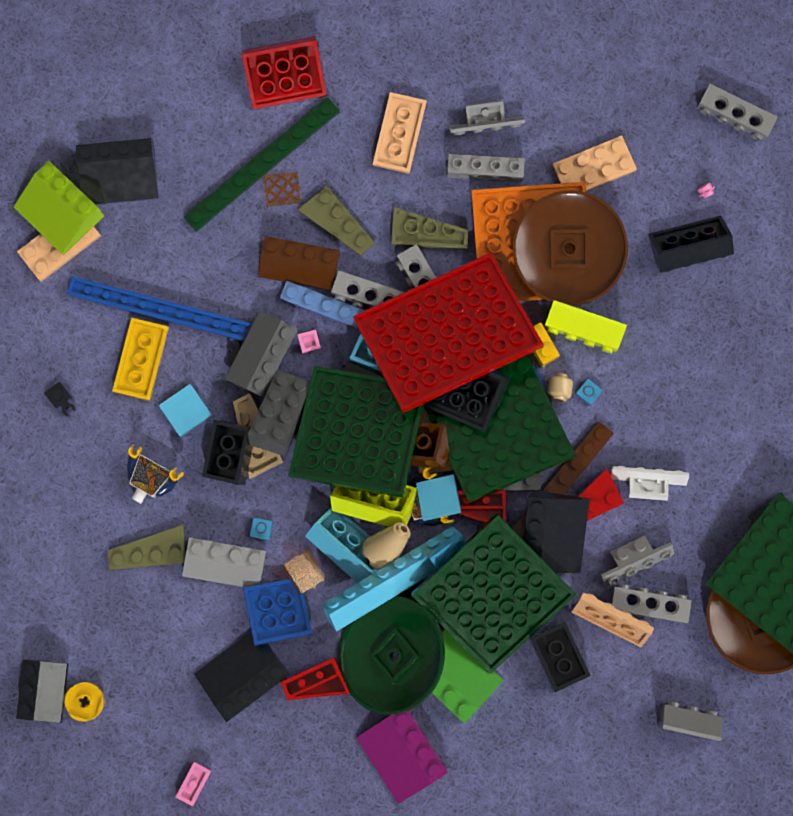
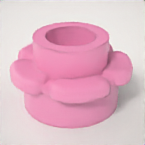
[697,182,715,199]

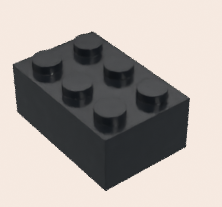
[202,420,253,485]
[529,622,591,692]

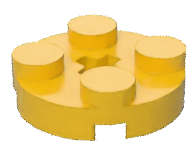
[64,682,105,722]

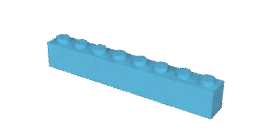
[321,526,463,632]

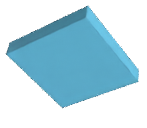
[159,384,212,437]
[416,474,461,521]

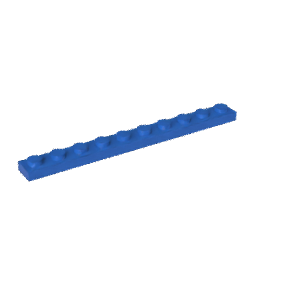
[67,276,252,341]

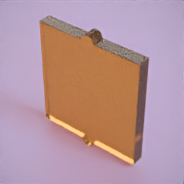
[283,550,326,594]

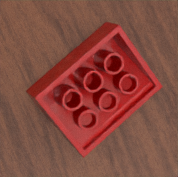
[241,36,327,110]

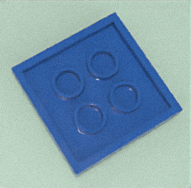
[243,577,312,646]

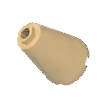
[362,522,410,570]

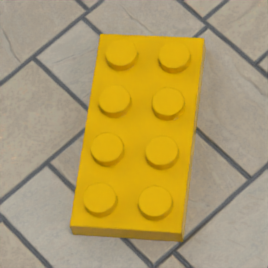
[112,318,169,401]

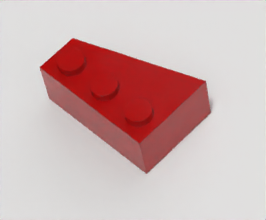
[578,469,624,521]
[456,490,506,524]
[280,658,350,700]

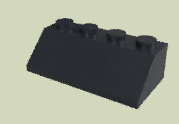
[648,216,734,273]

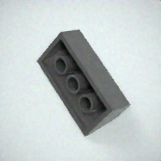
[224,311,298,397]

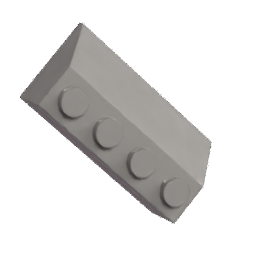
[182,537,266,588]

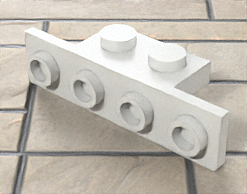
[610,466,689,501]

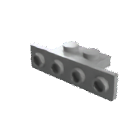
[448,100,525,135]
[601,536,674,587]

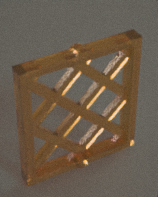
[264,172,301,207]

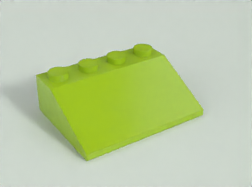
[14,160,104,256]

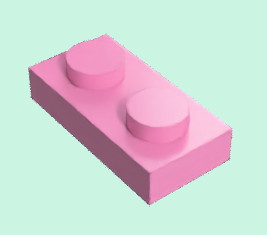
[176,762,212,806]

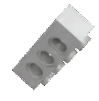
[697,84,778,141]
[447,154,525,182]
[395,244,436,288]
[331,271,404,308]
[610,584,692,624]

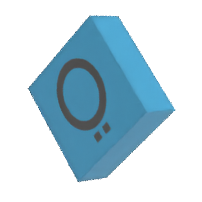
[576,379,603,406]
[250,518,273,541]

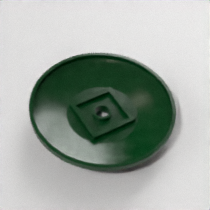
[339,596,445,715]

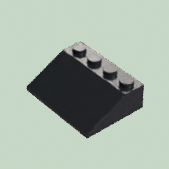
[76,138,159,204]
[424,370,511,432]
[524,490,590,573]
[194,632,291,722]

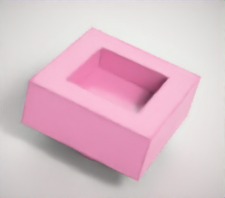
[297,330,321,354]

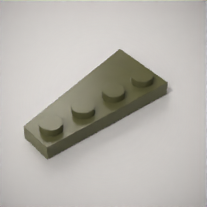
[298,186,375,256]
[391,207,468,250]
[108,525,186,570]

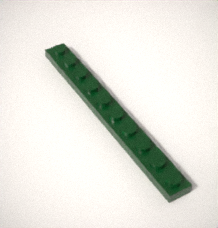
[184,97,340,232]

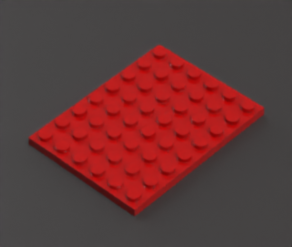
[353,252,544,413]

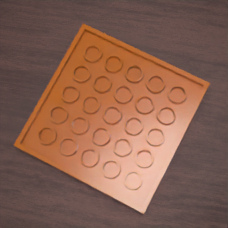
[471,182,586,302]

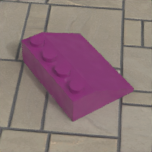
[356,711,448,804]

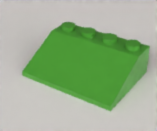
[432,629,504,724]

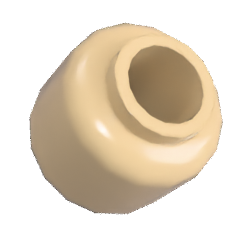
[547,373,573,402]

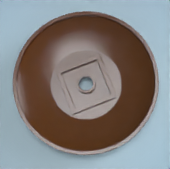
[512,190,628,306]
[706,590,793,674]

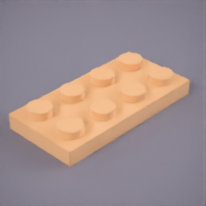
[373,92,427,174]
[552,135,637,191]
[17,227,101,282]
[571,592,654,647]

